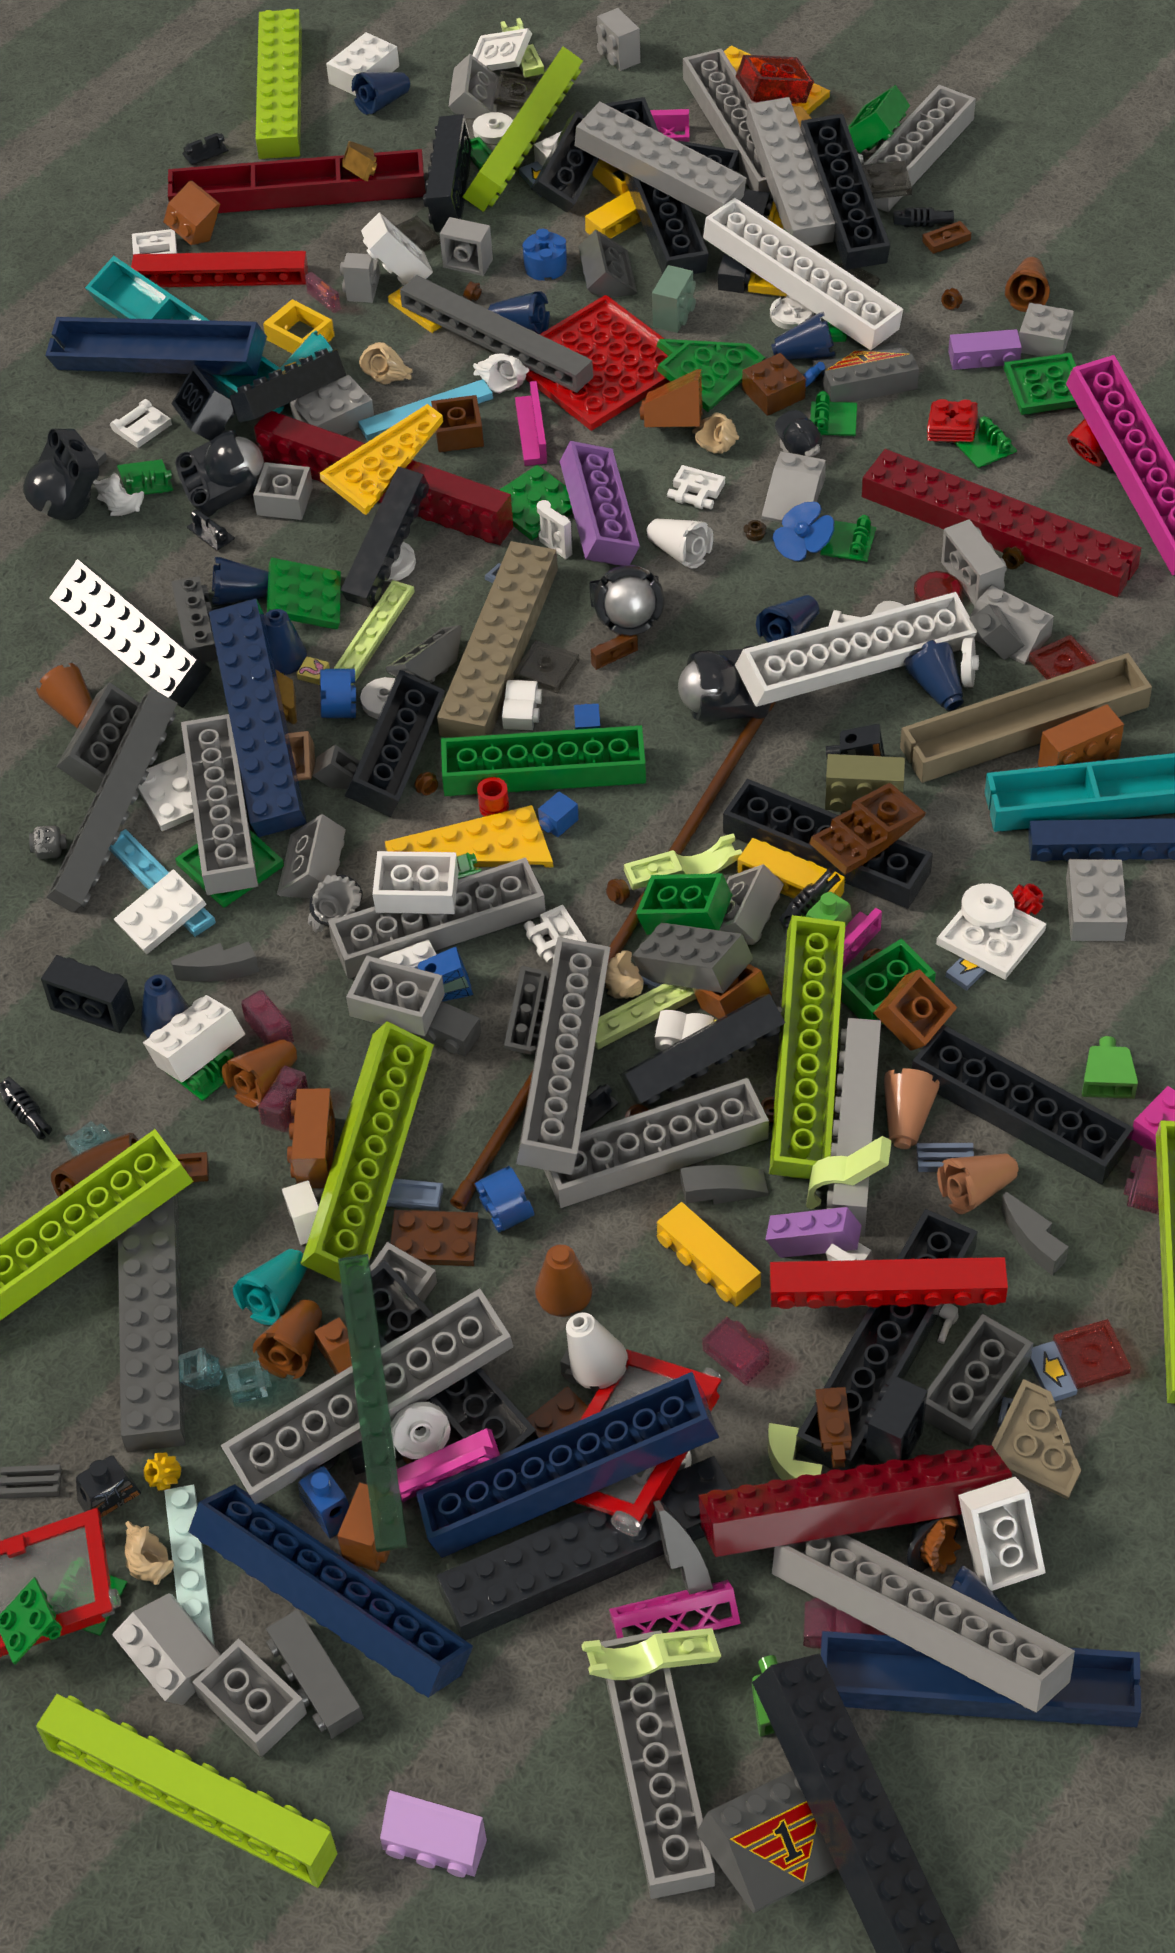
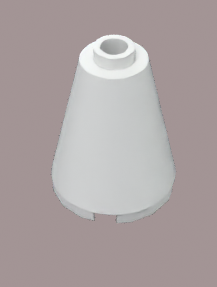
[647,519,713,569]
[566,1313,628,1389]

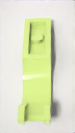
[501,18,545,78]
[624,833,742,890]
[806,1136,891,1209]
[581,1628,721,1680]

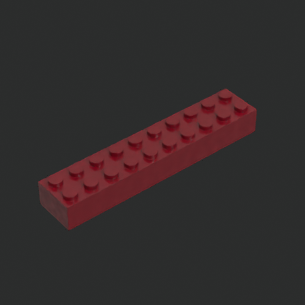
[699,1445,1012,1557]

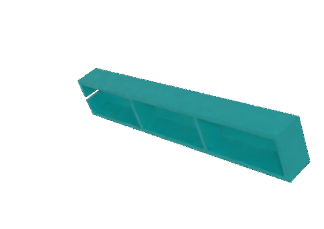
[85,255,288,417]
[985,753,1175,832]

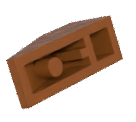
[314,1317,364,1375]

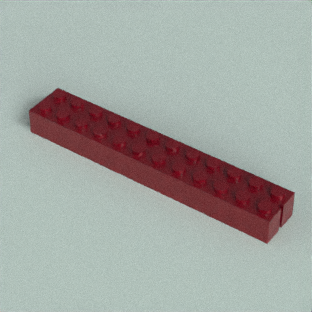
[168,149,426,213]
[254,411,513,546]
[862,449,1142,598]

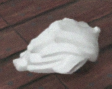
[473,354,529,394]
[93,473,144,516]

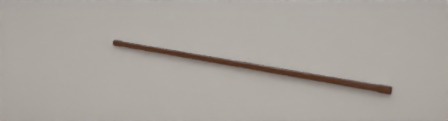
[450,701,777,1210]

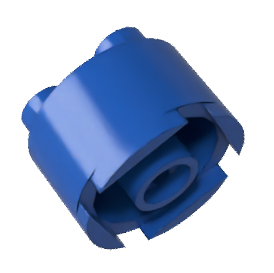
[523,229,567,280]
[320,668,356,718]
[474,1166,534,1233]

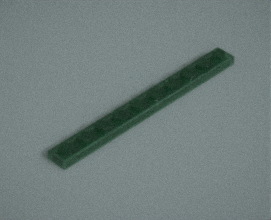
[338,1254,408,1552]

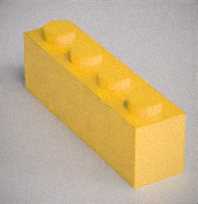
[585,190,641,239]
[738,838,845,899]
[657,1202,761,1307]

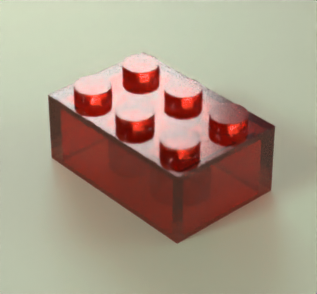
[735,55,814,104]

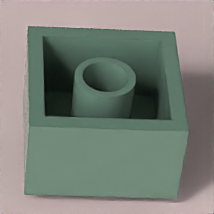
[652,265,696,333]

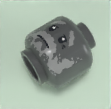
[29,825,67,859]

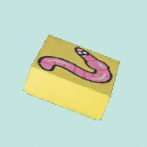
[297,657,330,685]

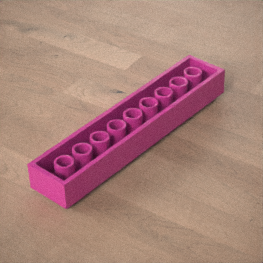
[1066,355,1175,576]

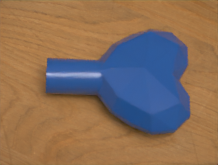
[803,362,825,387]

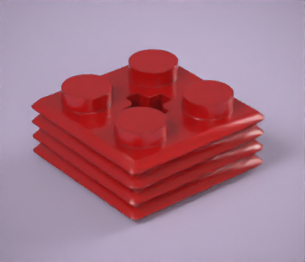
[927,399,978,442]

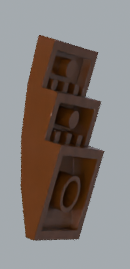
[810,783,926,875]

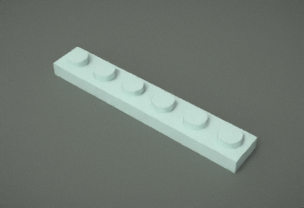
[164,1484,215,1646]

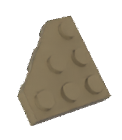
[992,1379,1081,1500]

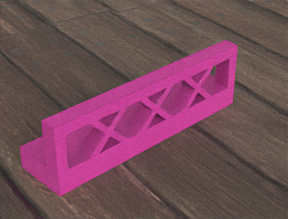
[650,109,689,142]
[515,381,547,466]
[842,908,882,970]
[384,1428,500,1504]
[609,1580,741,1639]

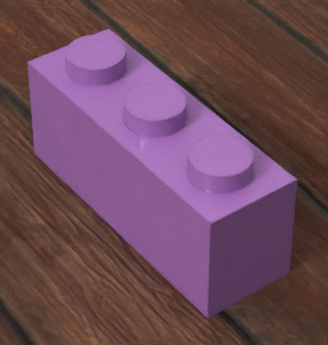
[948,329,1022,370]
[766,1207,862,1258]

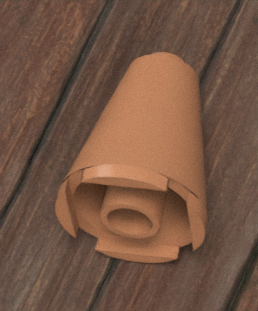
[884,1069,940,1149]
[937,1154,1019,1214]

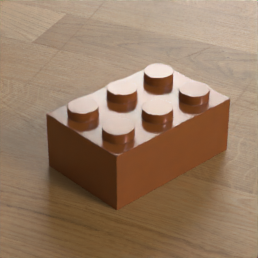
[1038,704,1124,767]
[287,1088,336,1188]

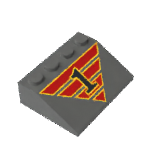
[811,342,919,402]
[696,1771,838,1914]

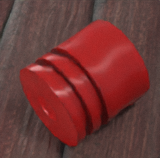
[477,777,509,817]

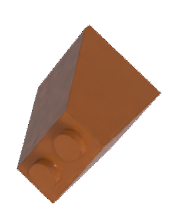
[640,369,703,427]

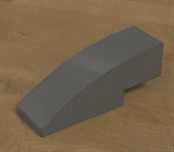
[171,941,259,982]
[680,1165,769,1205]
[1001,1192,1069,1276]
[653,1500,713,1595]

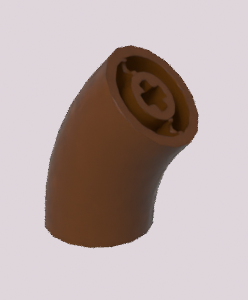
[51,1133,138,1197]

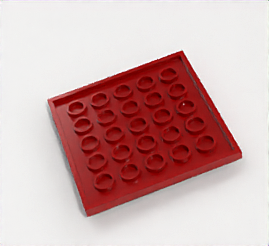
[525,295,670,431]

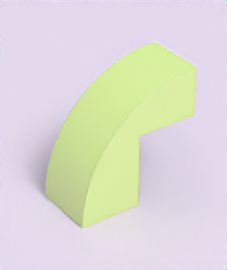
[768,1423,822,1480]

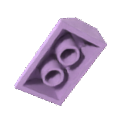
[380,1790,487,1877]

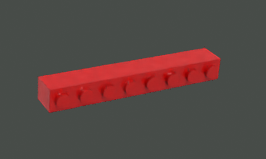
[131,251,308,287]
[770,1257,1008,1309]

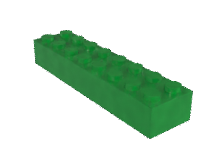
[441,725,646,796]

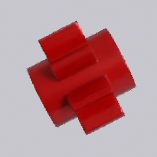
[1012,883,1044,915]

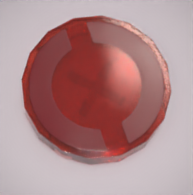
[914,571,962,602]

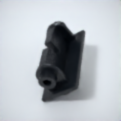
[182,132,229,166]
[187,510,235,551]
[581,1084,618,1132]

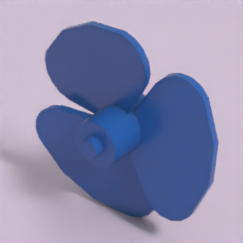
[773,502,834,562]

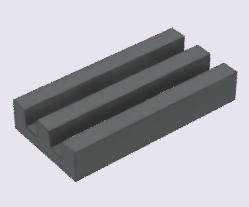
[0,1464,62,1499]

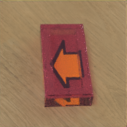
[305,272,341,313]

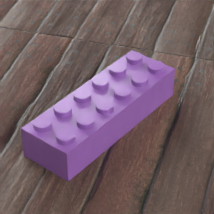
[560,441,640,566]

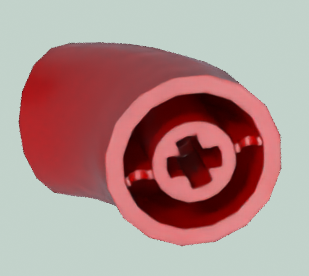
[1067,419,1107,466]

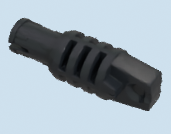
[893,207,954,227]
[779,868,841,929]
[0,1076,52,1140]

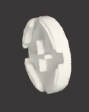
[770,295,814,330]

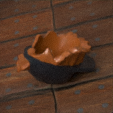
[907,1515,961,1574]

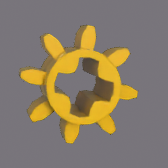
[144,1452,181,1491]

